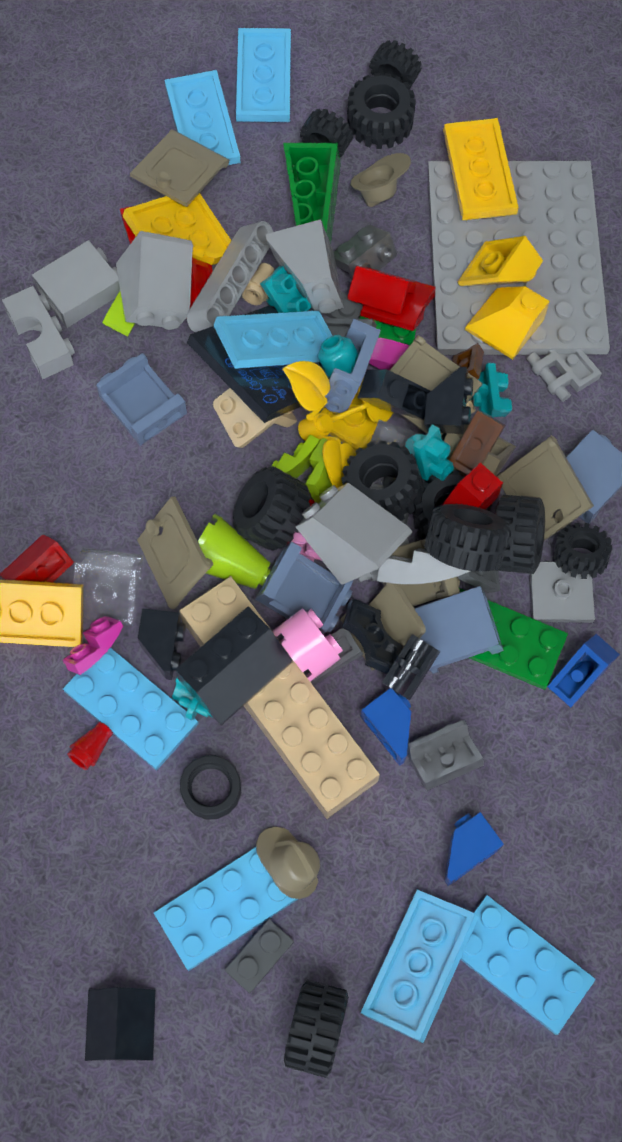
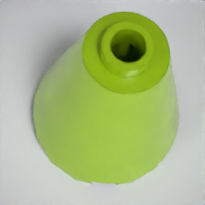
[198,513,271,589]

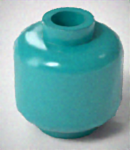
[318,335,359,378]

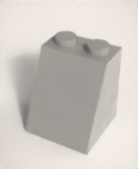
[265,219,344,314]
[116,231,193,330]
[296,483,412,585]

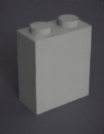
[32,240,120,328]

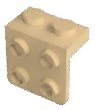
[213,388,297,448]

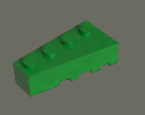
[283,143,341,244]

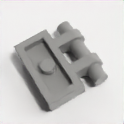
[527,350,602,402]

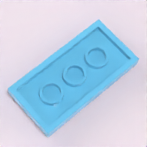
[236,28,291,122]
[165,70,241,165]
[214,311,332,369]
[63,647,199,771]
[154,847,298,971]
[361,890,479,1043]
[460,895,596,1035]

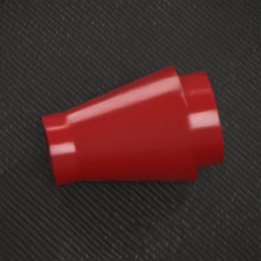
[67,722,113,770]

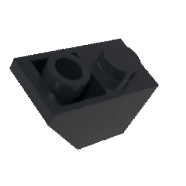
[424,367,473,434]
[358,369,431,420]
[137,608,186,680]

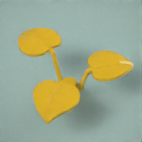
[282,361,393,488]

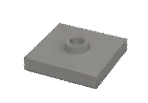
[530,562,595,623]

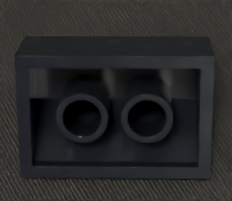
[175,606,292,726]

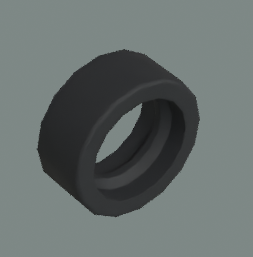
[180,755,241,819]

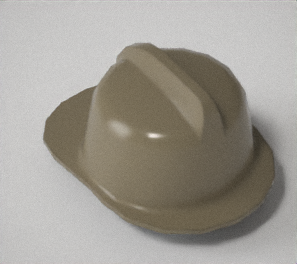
[351,153,411,207]
[256,827,320,899]

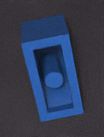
[547,634,620,708]
[360,688,411,766]
[444,812,504,886]

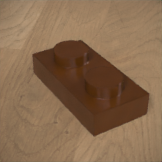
[452,343,484,380]
[449,410,506,474]

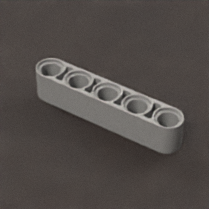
[187,221,273,332]

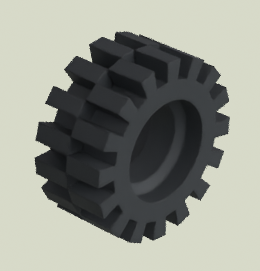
[369,40,422,88]
[300,109,353,157]
[554,523,612,579]

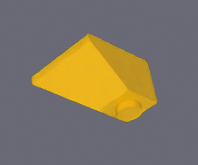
[458,236,543,286]
[465,286,550,360]

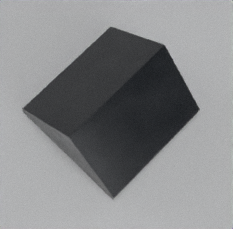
[85,987,156,1061]

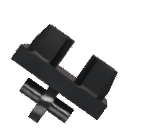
[382,634,440,700]

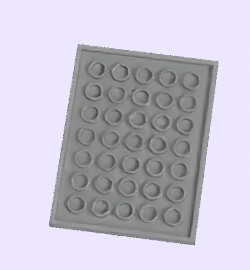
[428,161,610,355]

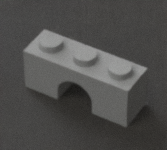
[2,286,75,379]

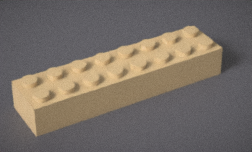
[179,576,380,819]

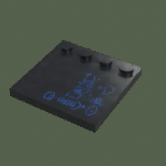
[187,305,330,423]

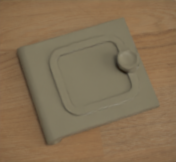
[130,129,230,207]
[390,335,482,436]
[496,435,594,541]
[137,496,213,609]

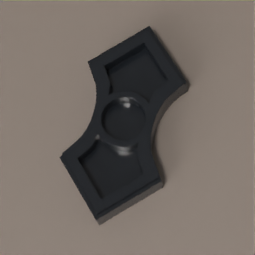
[343,598,403,674]

